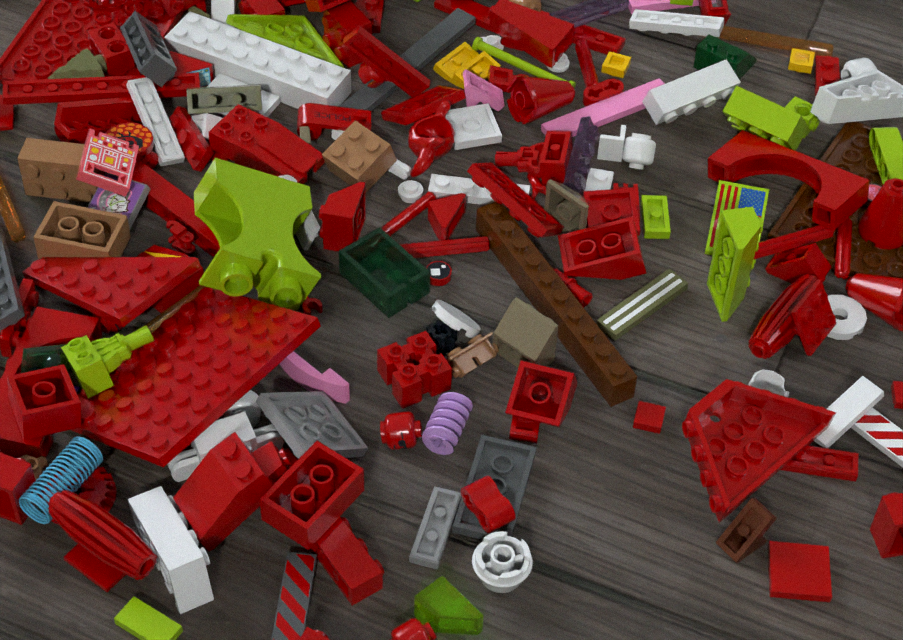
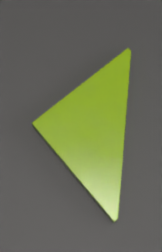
[226,14,344,68]

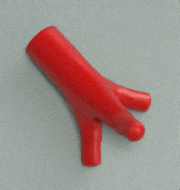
[527,174,546,200]

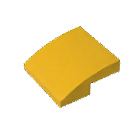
[433,42,501,90]

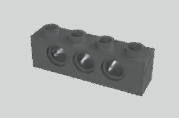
[120,11,177,87]

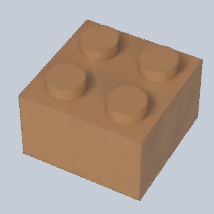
[322,120,397,192]

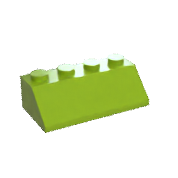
[707,207,763,322]

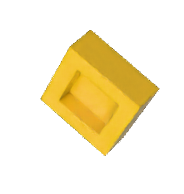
[788,48,815,74]
[601,51,631,78]

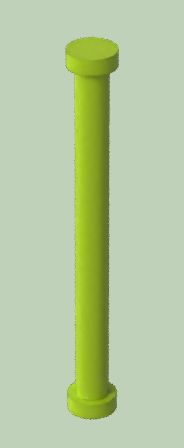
[472,37,576,88]

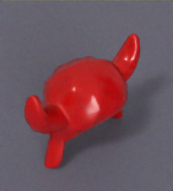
[408,101,455,177]

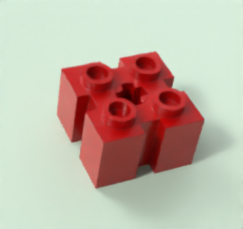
[377,331,452,409]

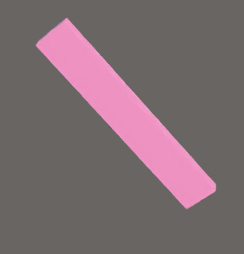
[541,78,665,137]

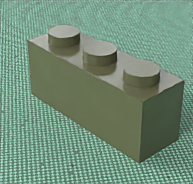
[186,84,262,114]

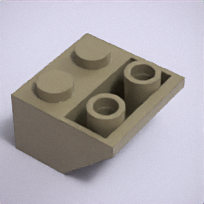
[493,297,558,368]

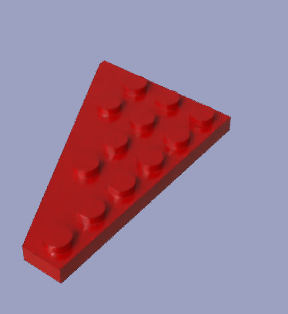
[22,257,201,327]

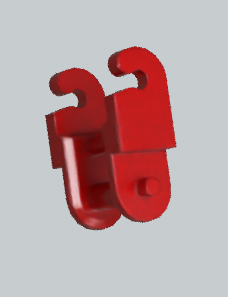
[166,220,195,254]

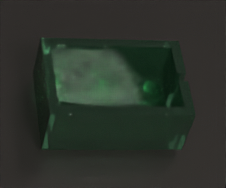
[338,227,430,318]

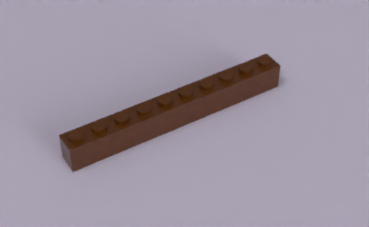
[476,202,637,407]

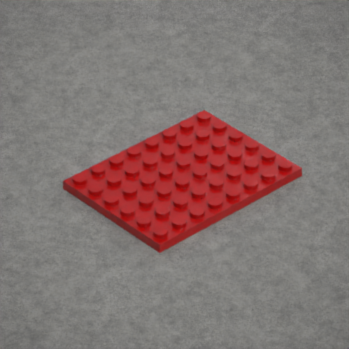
[0,0,185,85]
[71,287,321,468]

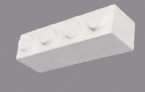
[642,59,741,125]

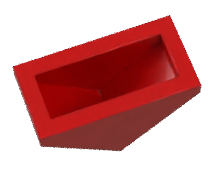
[428,193,466,240]

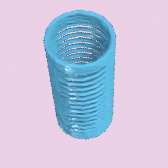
[19,436,103,524]

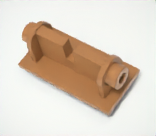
[447,332,499,378]

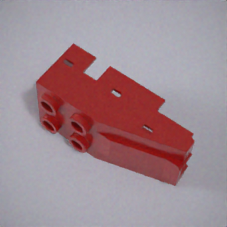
[208,104,325,184]

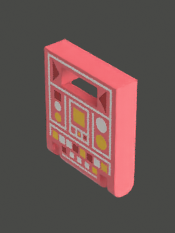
[76,128,139,197]

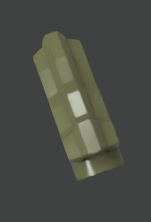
[48,49,107,79]

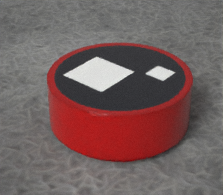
[425,261,452,286]

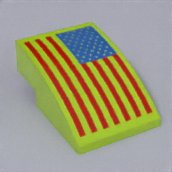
[705,180,769,263]

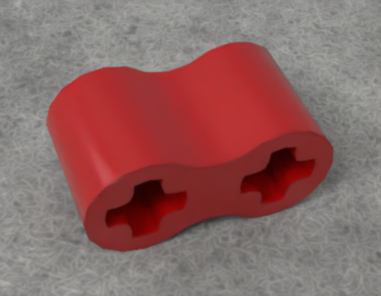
[461,476,516,533]

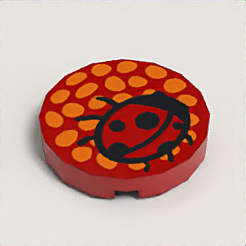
[105,122,154,161]

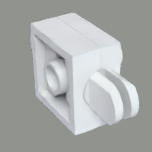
[167,412,284,482]

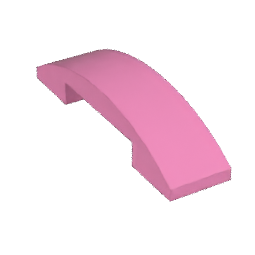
[279,351,350,404]

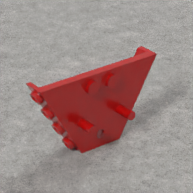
[682,379,837,523]

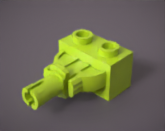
[61,325,154,398]

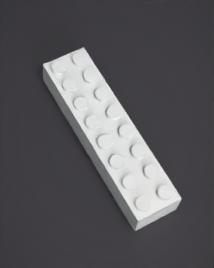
[164,11,351,109]

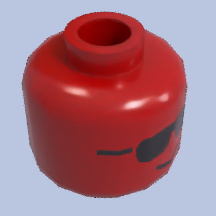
[380,411,422,450]

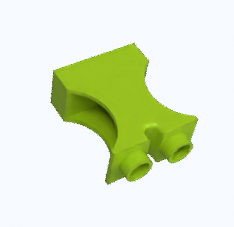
[194,158,321,311]

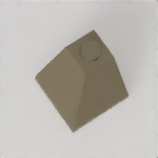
[545,179,589,233]

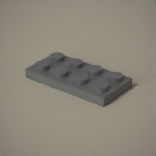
[452,435,537,540]

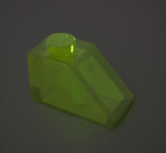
[414,576,484,635]

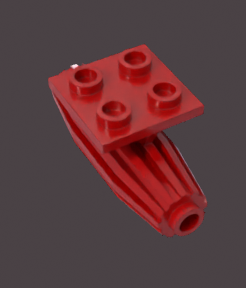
[748,274,837,359]
[48,490,157,592]

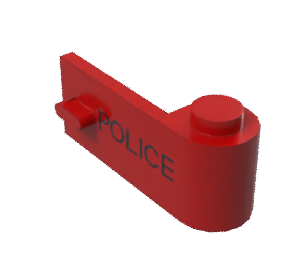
[297,103,371,141]

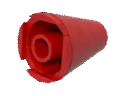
[507,76,575,124]
[858,178,903,250]
[846,273,903,332]

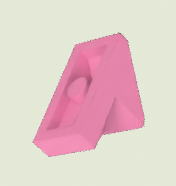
[463,69,504,112]

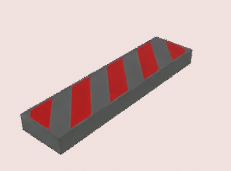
[271,552,317,640]

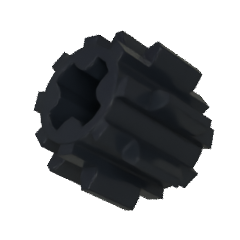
[426,320,457,356]

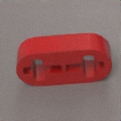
[582,79,624,107]

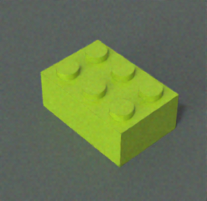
[723,85,808,151]

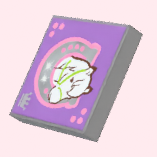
[87,172,150,230]

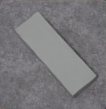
[409,486,462,570]

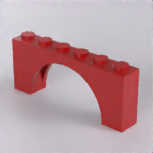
[708,130,870,230]
[0,307,103,458]

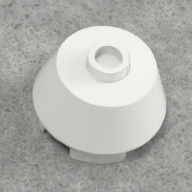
[472,531,533,593]

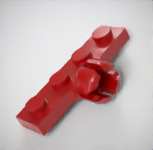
[343,26,431,97]

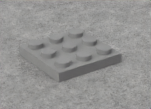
[256,391,368,459]

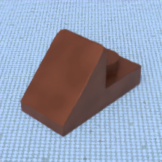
[716,498,777,563]

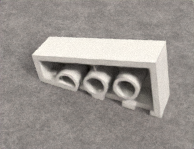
[810,70,903,124]
[128,486,214,614]

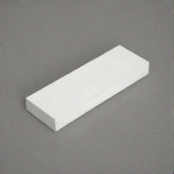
[814,376,884,448]

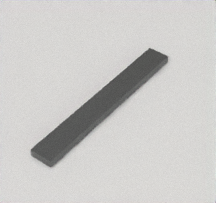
[339,8,476,111]

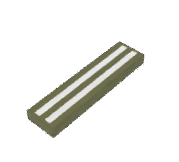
[596,269,688,341]

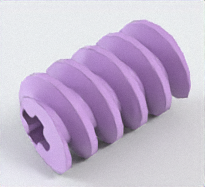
[422,392,473,455]

